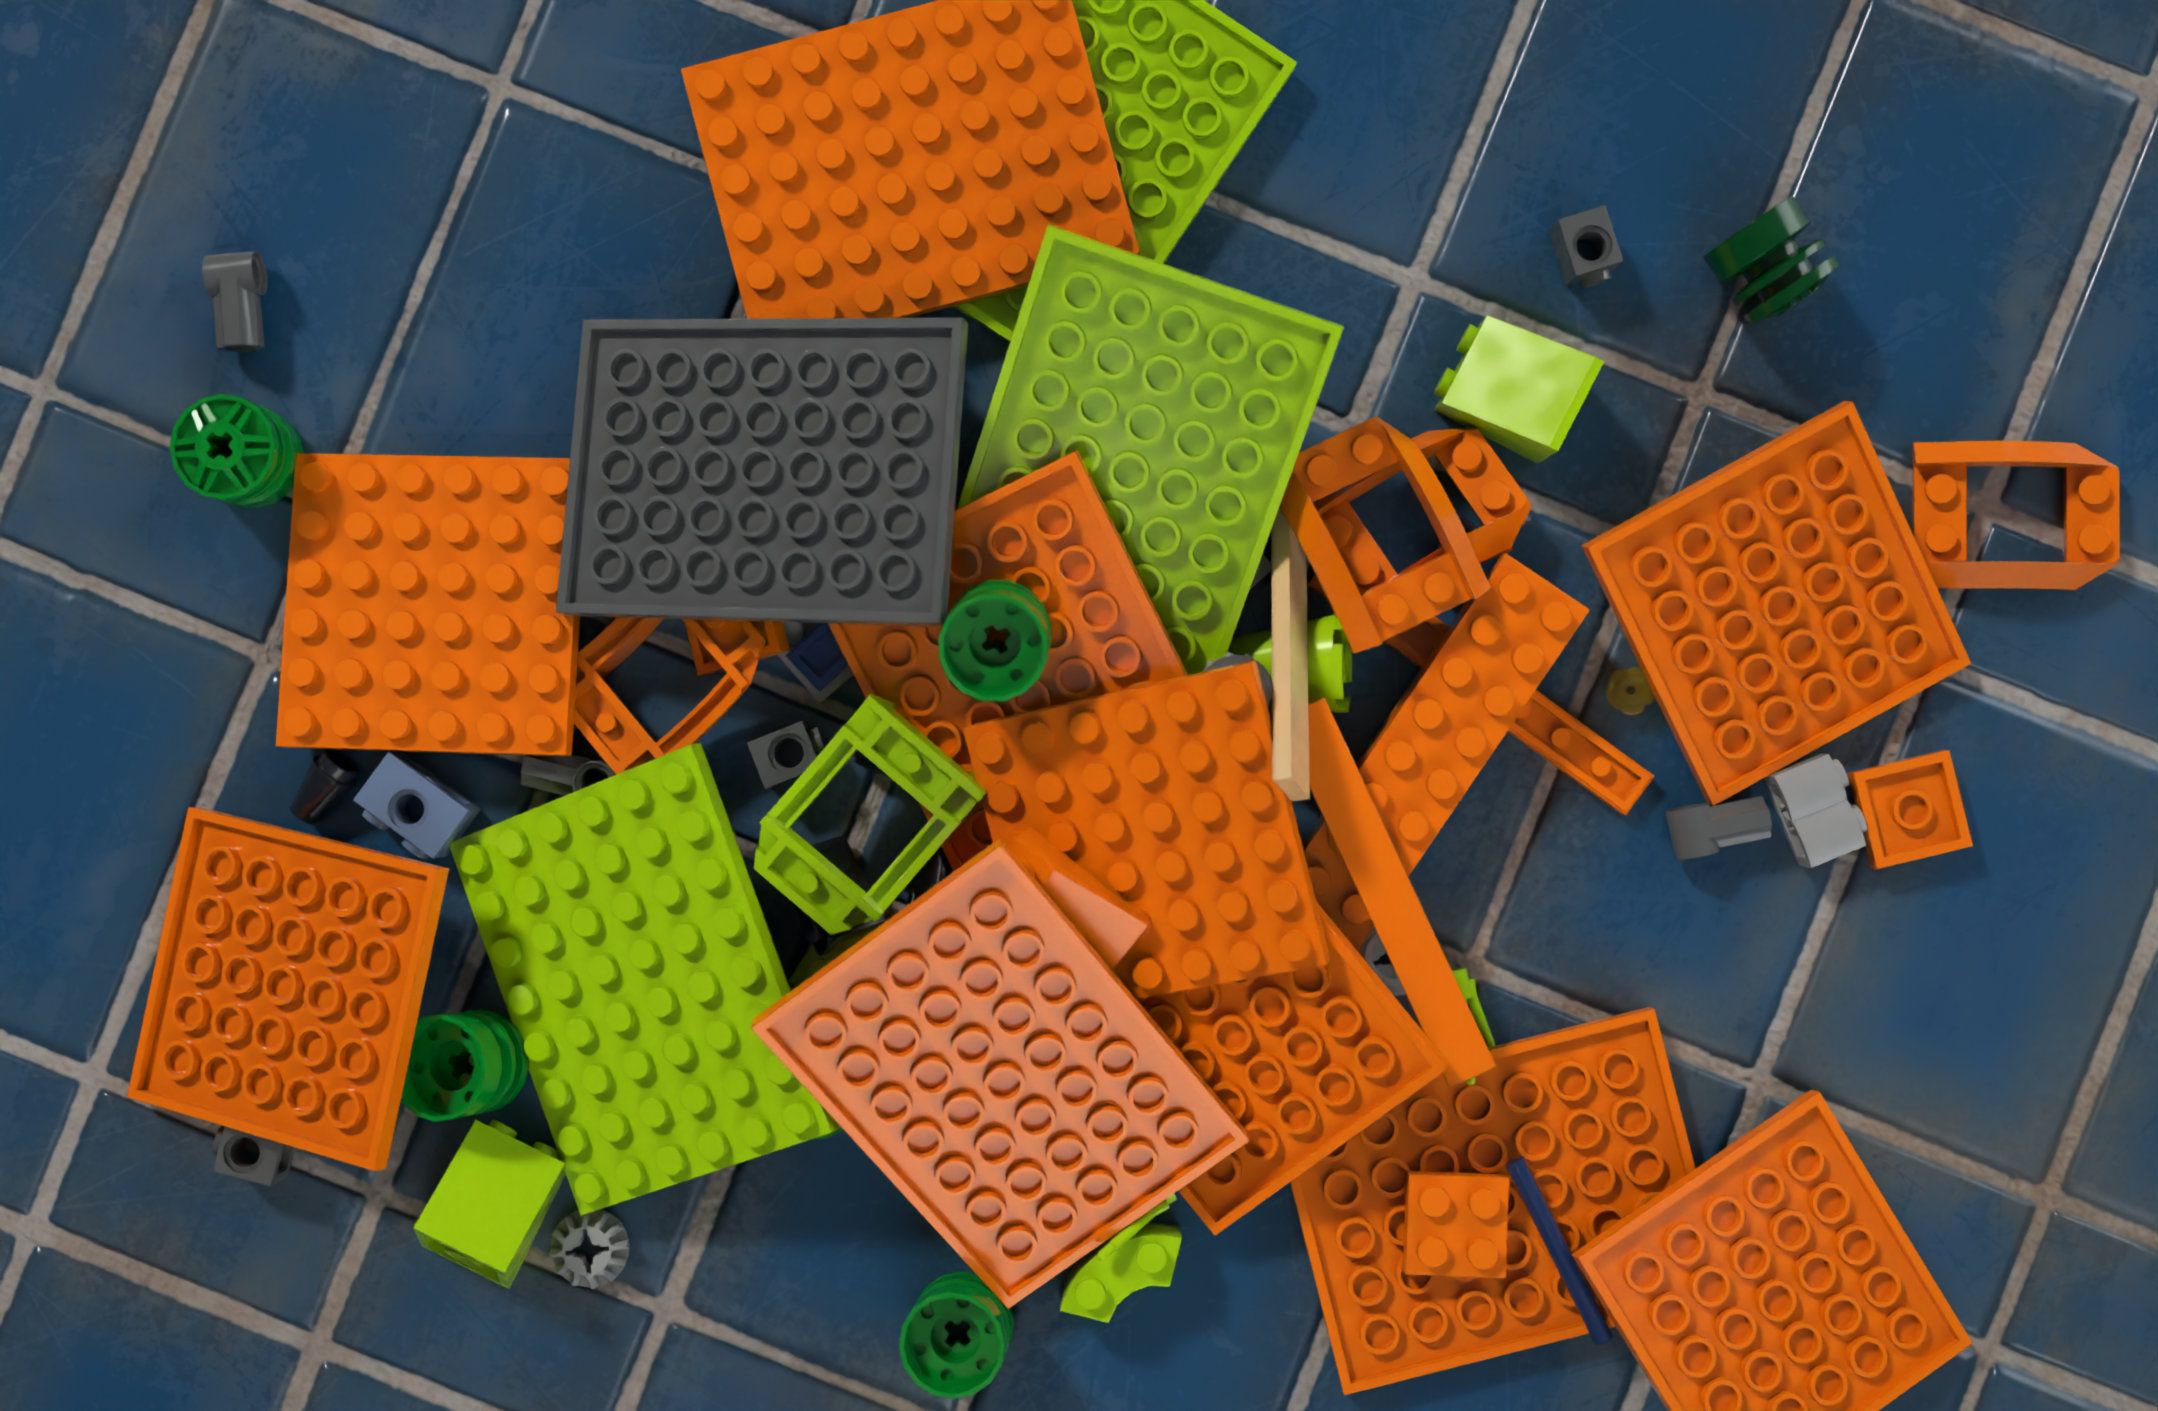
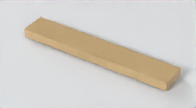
[1271,509,1310,802]

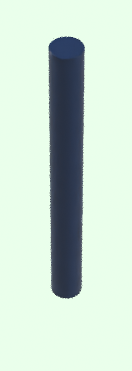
[1505,1156,1613,1345]

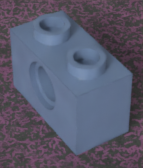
[353,752,481,860]

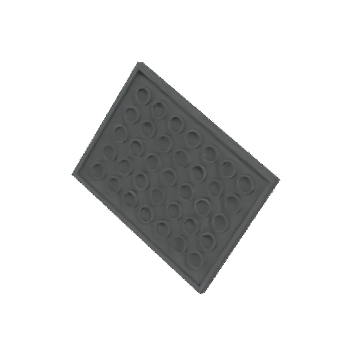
[556,318,968,627]

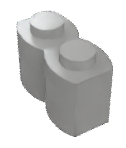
[1764,753,1867,868]

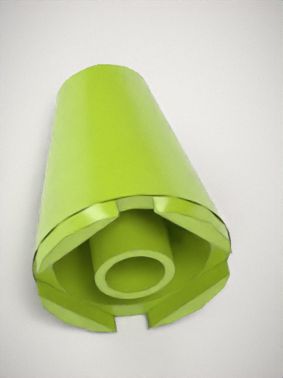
[1227,614,1353,713]

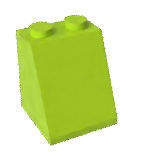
[1433,315,1604,464]
[413,1120,566,1289]

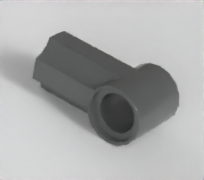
[202,251,267,352]
[521,753,616,796]
[1665,796,1773,860]

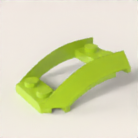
[754,693,987,935]

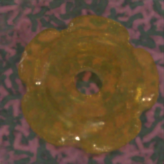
[1606,667,1655,715]

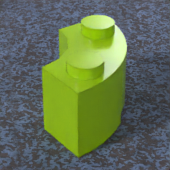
[1060,1222,1182,1323]

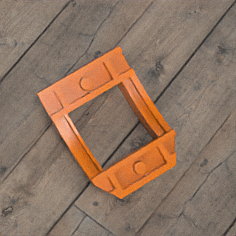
[1279,416,1491,654]
[1313,427,1532,593]
[1912,441,2120,590]
[574,617,766,775]

